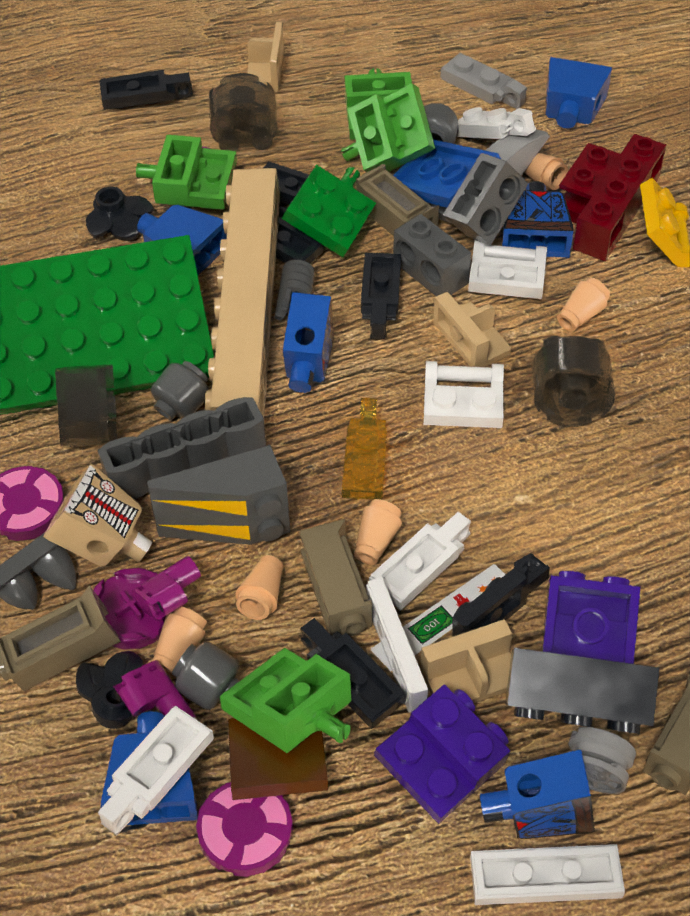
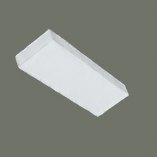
[366,577,428,713]
[470,844,625,905]

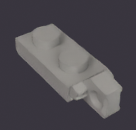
[440,53,527,109]

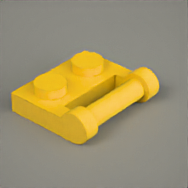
[640,178,690,267]

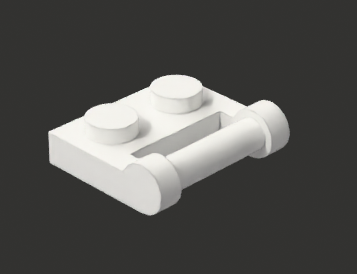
[468,240,547,299]
[423,361,504,428]

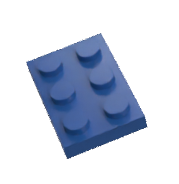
[393,140,501,208]

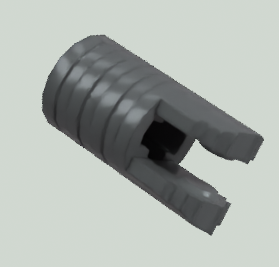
[275,260,315,321]

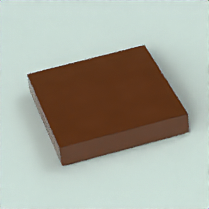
[228,718,328,800]

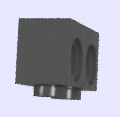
[443,153,529,246]
[393,214,471,296]

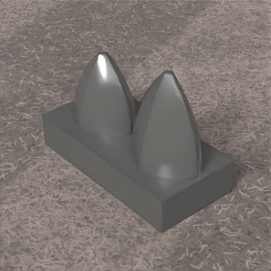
[0,533,76,610]

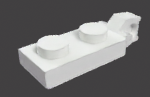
[456,107,536,139]
[369,511,471,611]
[98,706,214,835]

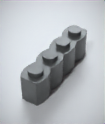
[98,397,266,499]

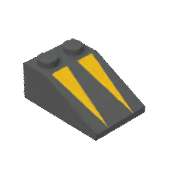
[147,445,290,545]

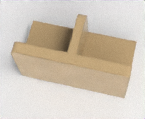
[246,22,284,93]
[433,292,511,367]
[420,619,512,703]

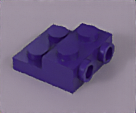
[542,571,641,664]
[374,684,511,824]

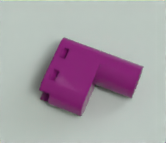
[132,556,201,622]
[113,660,196,718]

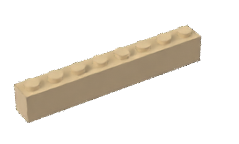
[205,168,280,418]

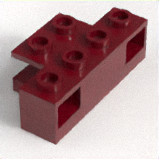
[559,134,667,262]

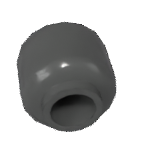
[424,103,458,144]
[151,361,209,421]
[172,642,240,710]

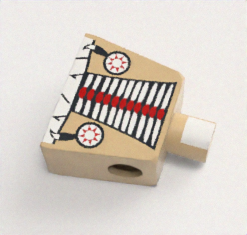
[43,464,152,566]

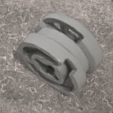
[566,727,636,794]

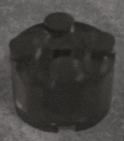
[209,73,278,151]
[532,336,615,427]
[55,364,117,447]

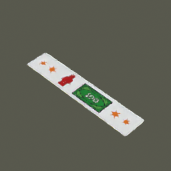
[371,564,506,672]

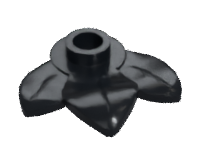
[86,187,154,241]
[76,651,144,729]

